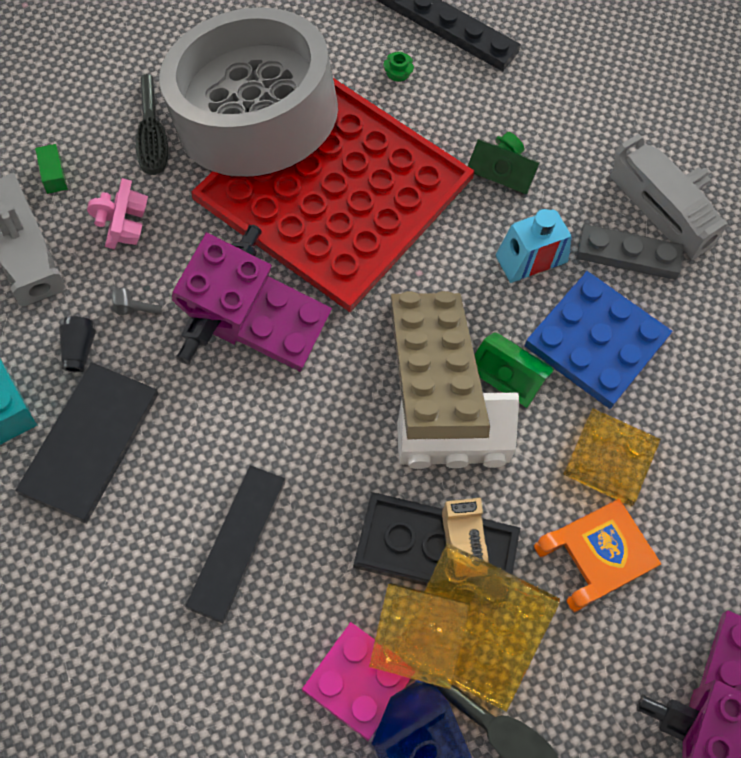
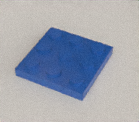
[524,271,673,409]

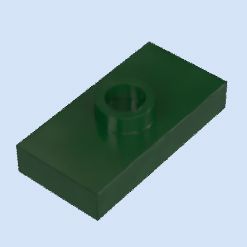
[468,139,540,194]

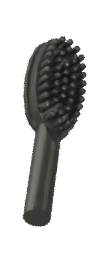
[135,74,169,175]
[431,675,559,758]

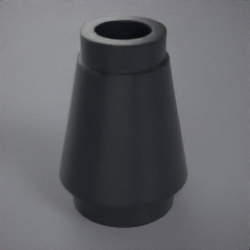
[59,316,96,372]

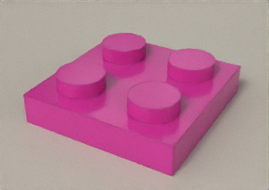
[302,622,417,741]

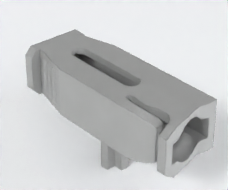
[610,134,729,260]
[0,172,66,306]

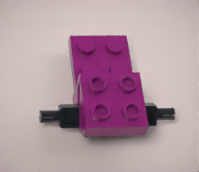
[172,224,332,372]
[636,610,741,758]

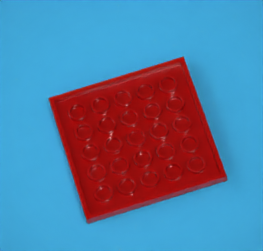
[191,78,475,312]

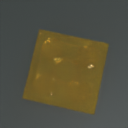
[563,408,661,507]
[369,583,471,689]

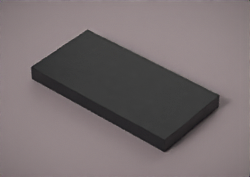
[15,362,159,524]
[353,492,521,605]

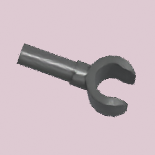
[112,288,162,315]

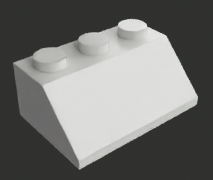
[397,393,519,469]

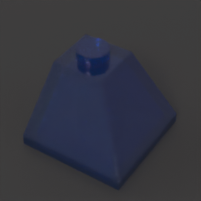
[371,675,472,758]

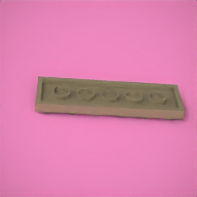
[390,291,490,440]

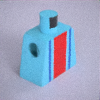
[496,209,572,283]

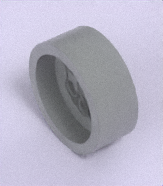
[159,7,338,176]

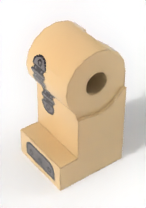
[442,498,488,578]

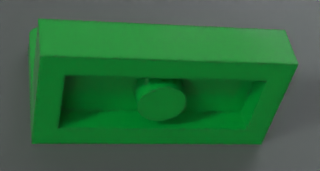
[474,332,554,408]

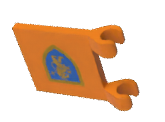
[534,499,661,612]

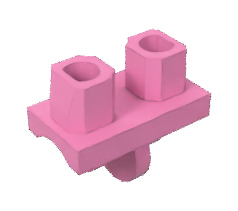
[87,178,148,250]

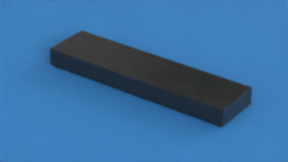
[185,465,285,624]

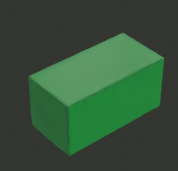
[35,144,68,194]

